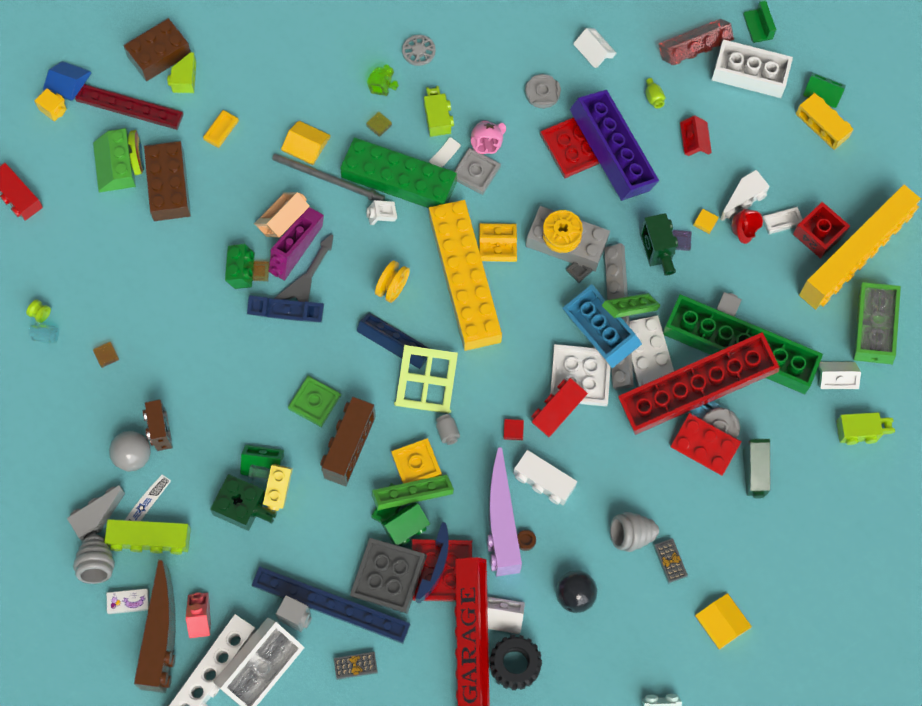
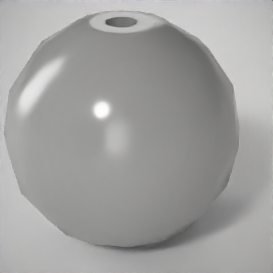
[109,431,151,472]

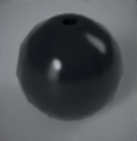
[556,571,598,613]

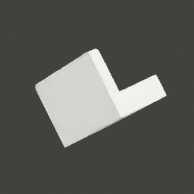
[574,28,616,68]
[818,362,861,389]
[487,596,525,634]

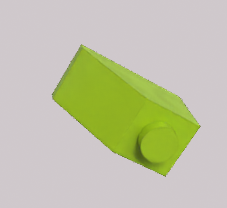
[167,52,197,93]

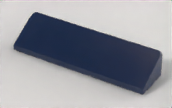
[357,313,430,369]

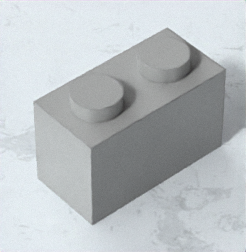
[276,596,312,632]

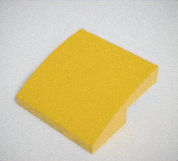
[479,223,517,262]

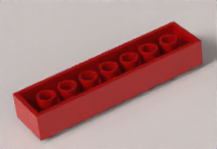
[618,332,780,435]

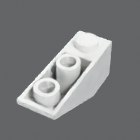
[721,170,770,221]

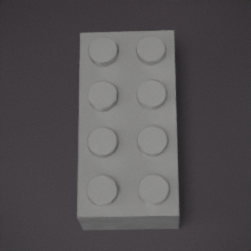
[526,206,610,272]

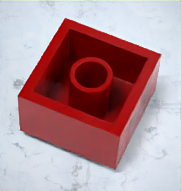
[793,202,850,259]

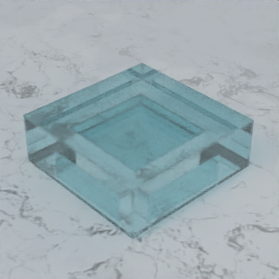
[248,465,270,489]

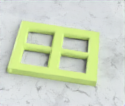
[394,345,458,414]

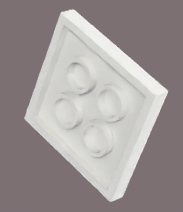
[550,344,610,406]

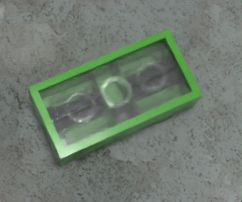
[854,282,901,365]

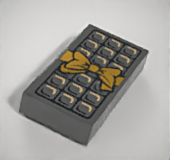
[654,538,688,584]
[334,652,378,680]

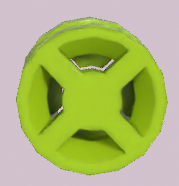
[26,299,51,323]

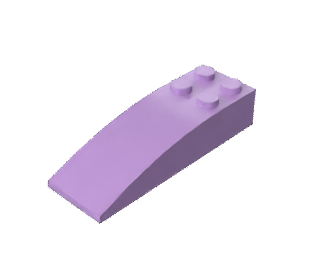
[487,447,522,577]

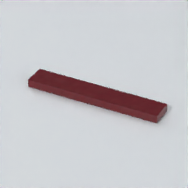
[75,84,184,130]

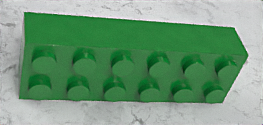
[340,137,457,208]

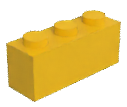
[796,93,853,150]

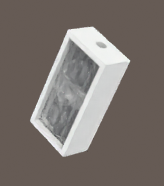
[213,618,305,706]

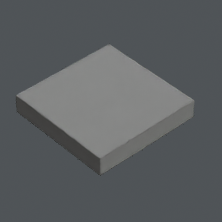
[454,148,501,195]

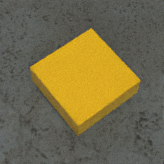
[693,209,719,234]

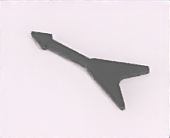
[274,234,334,302]

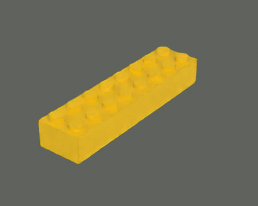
[799,185,921,310]
[429,200,502,351]

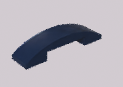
[247,295,324,323]
[416,522,449,603]

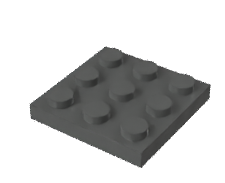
[350,538,427,614]

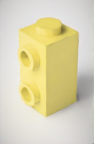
[263,464,293,511]

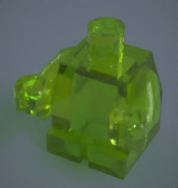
[367,65,399,96]

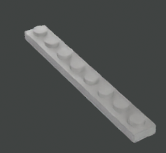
[604,243,634,390]

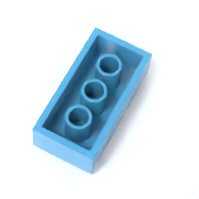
[562,284,642,368]

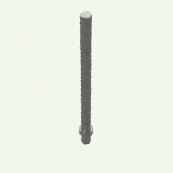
[272,154,385,201]

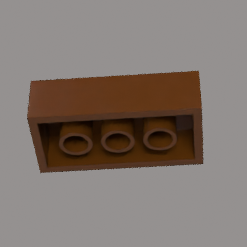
[144,141,191,221]
[320,397,376,487]

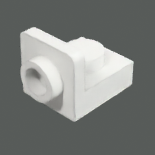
[366,200,397,225]

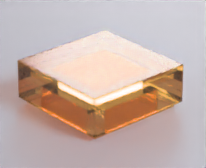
[253,261,270,281]
[93,342,119,368]

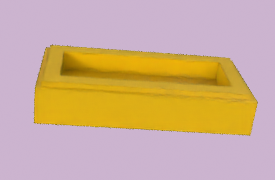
[203,110,239,148]

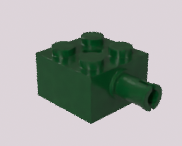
[640,213,678,276]
[210,474,277,531]

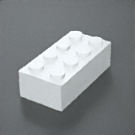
[712,39,793,98]

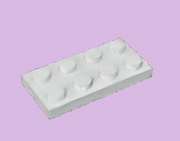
[629,315,674,387]

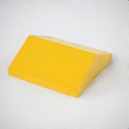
[281,121,331,165]
[695,593,752,650]

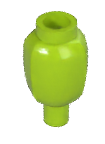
[645,78,666,109]

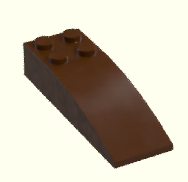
[134,560,176,693]

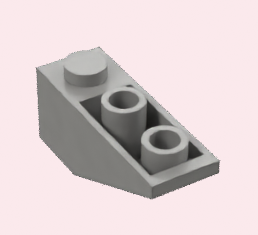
[67,486,125,541]

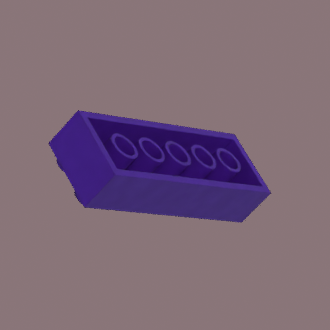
[570,90,659,201]

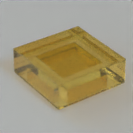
[366,112,392,137]

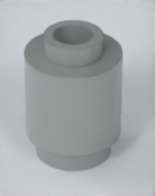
[436,414,460,445]

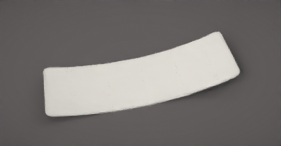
[429,137,461,167]

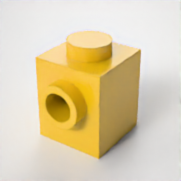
[34,89,67,122]

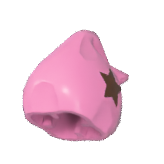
[470,120,506,154]

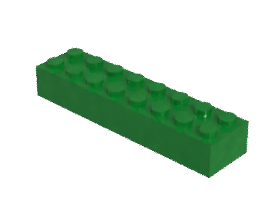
[663,294,823,395]

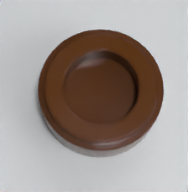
[517,530,536,551]

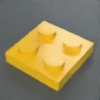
[391,438,442,484]

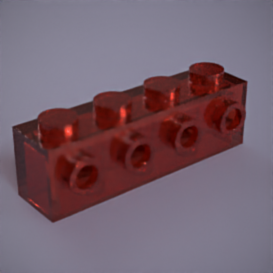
[659,19,734,65]

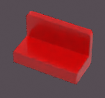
[680,115,712,156]

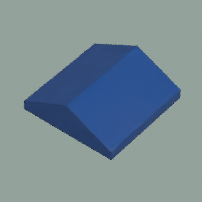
[43,61,91,101]

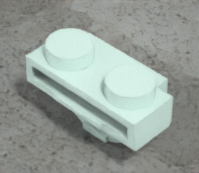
[642,694,682,706]

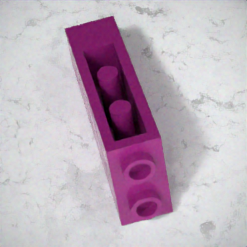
[269,207,324,281]

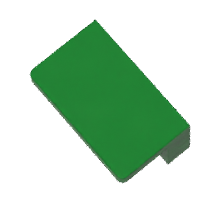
[743,0,776,43]
[803,72,846,108]
[240,445,284,478]

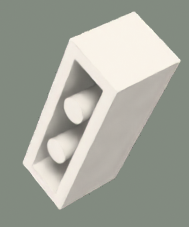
[514,450,577,506]

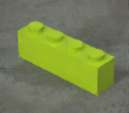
[104,520,191,555]

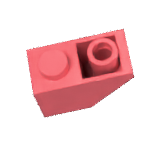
[186,592,211,638]

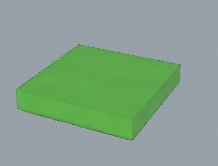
[288,376,341,428]

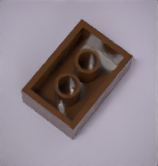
[123,18,191,82]

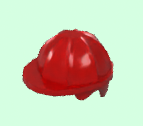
[731,209,763,244]

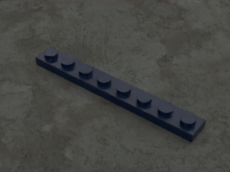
[252,566,411,644]

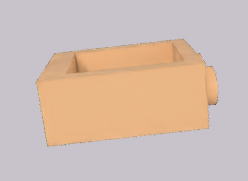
[254,192,309,237]

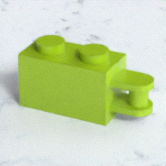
[424,86,454,137]
[836,412,895,445]

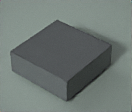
[566,262,593,283]

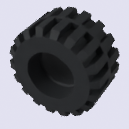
[489,635,542,691]

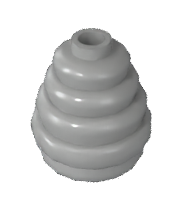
[610,512,659,552]
[73,534,115,584]

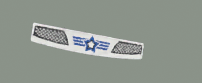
[125,475,171,521]

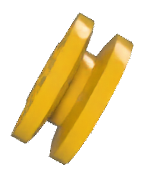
[543,210,583,253]
[375,260,410,303]

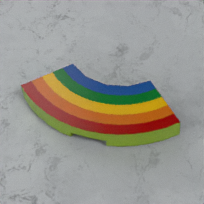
[128,130,144,175]

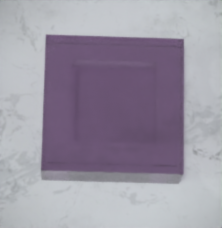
[672,230,692,251]

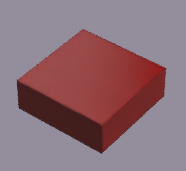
[503,419,524,441]

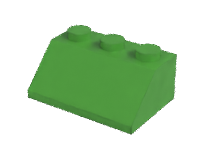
[93,128,136,193]

